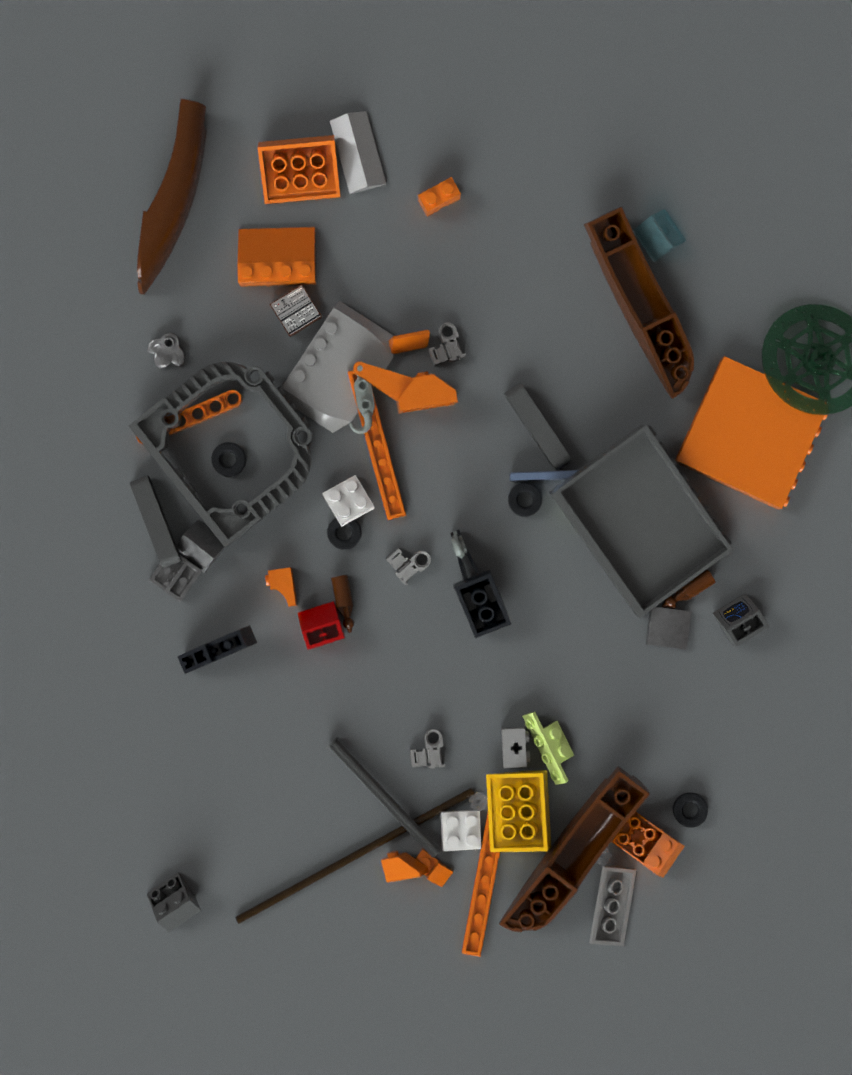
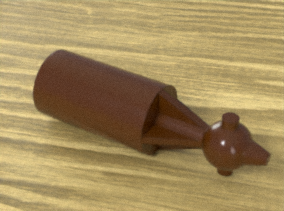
[662,569,716,609]
[331,574,354,633]

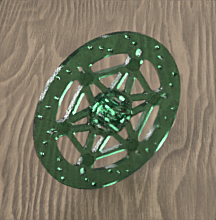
[762,304,852,415]

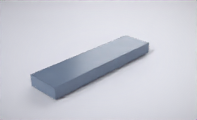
[509,470,578,481]

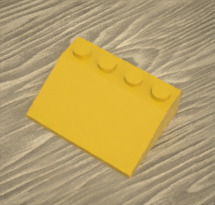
[486,770,551,852]

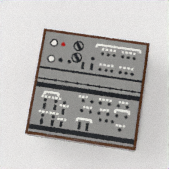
[270,284,322,337]

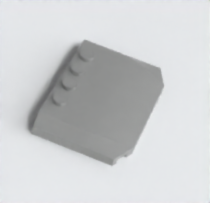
[281,301,394,433]

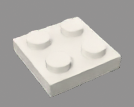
[322,475,375,527]
[441,809,481,851]

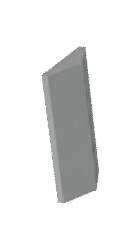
[330,111,386,194]
[589,865,637,946]

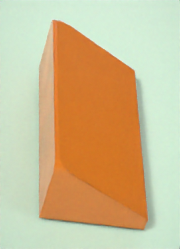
[389,330,430,354]

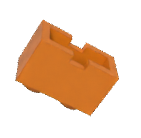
[418,177,461,217]

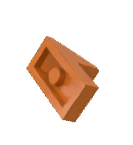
[415,848,453,887]

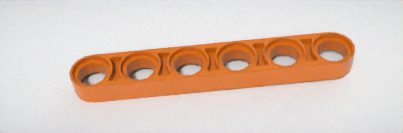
[136,390,242,444]

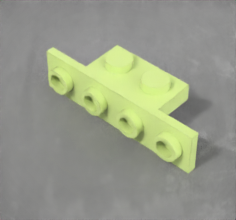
[523,712,574,785]

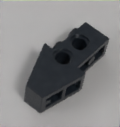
[177,625,257,674]

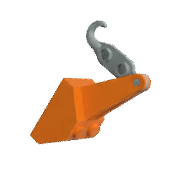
[349,361,458,434]

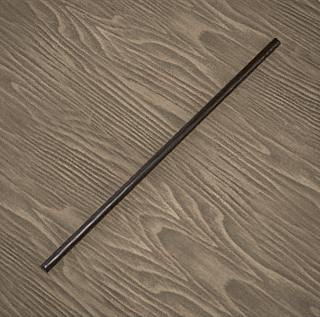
[235,788,475,924]

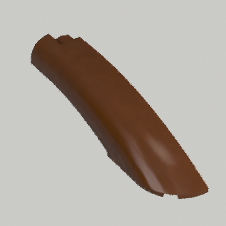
[137,99,206,295]
[584,207,694,399]
[499,766,650,932]

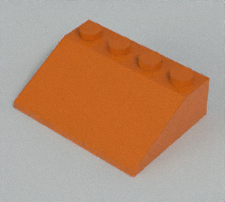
[257,135,340,204]
[237,227,316,287]

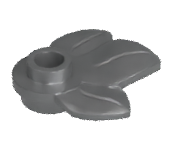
[147,333,184,369]

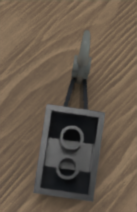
[450,530,511,638]

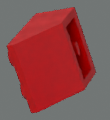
[297,601,346,650]

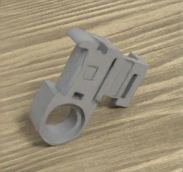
[428,322,466,366]
[386,548,431,585]
[410,729,445,769]

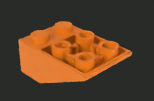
[612,811,685,878]

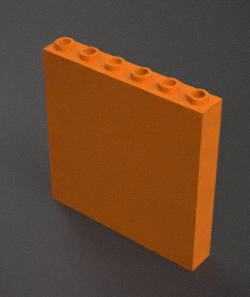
[675,356,830,510]

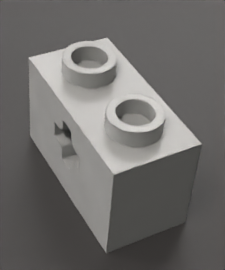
[501,727,530,768]

